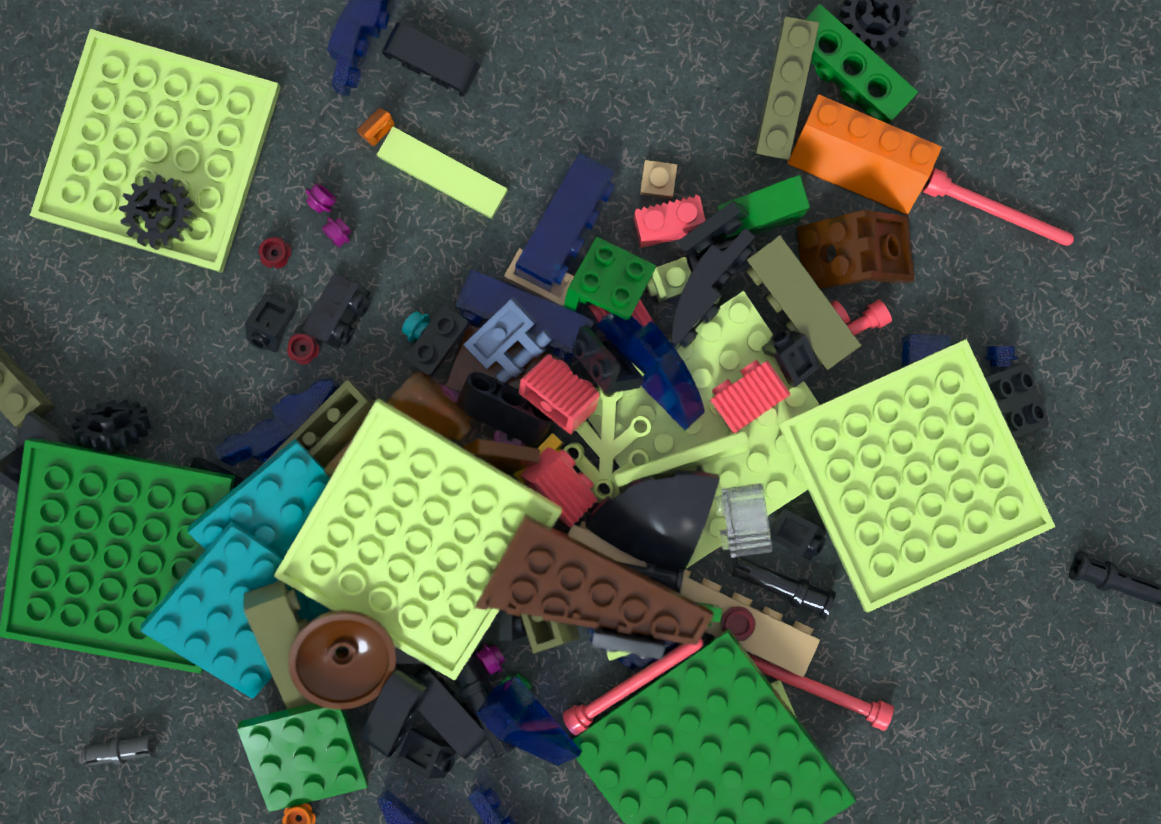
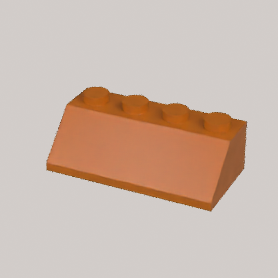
[787,94,942,215]

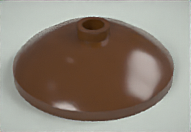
[288,610,396,709]

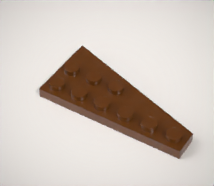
[475,514,714,645]

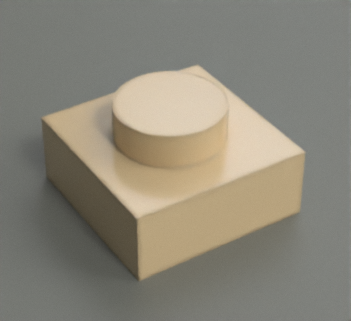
[640,160,677,199]

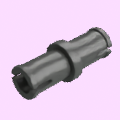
[82,734,156,767]

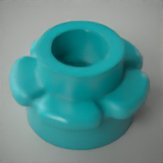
[402,311,431,342]

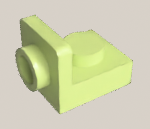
[647,257,691,302]

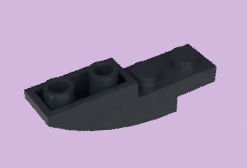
[670,228,755,352]

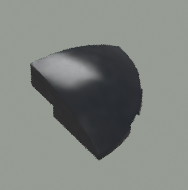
[586,470,720,571]

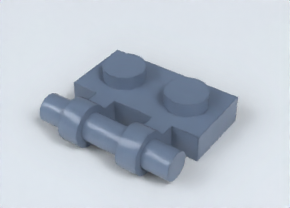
[463,297,553,383]

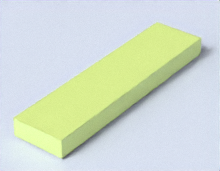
[377,127,508,219]
[614,431,749,493]

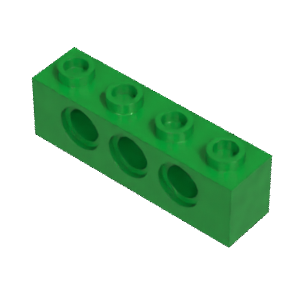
[805,4,918,124]

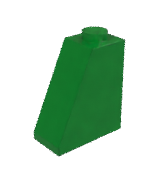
[715,175,810,242]

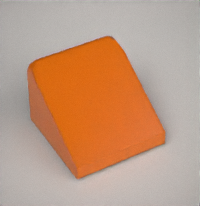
[357,108,395,146]

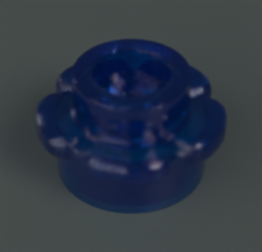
[984,346,1018,366]

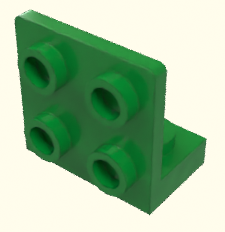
[563,237,656,320]

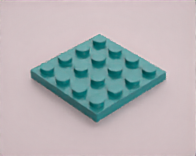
[187,438,332,556]
[141,520,331,699]

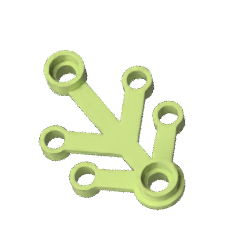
[563,385,652,503]

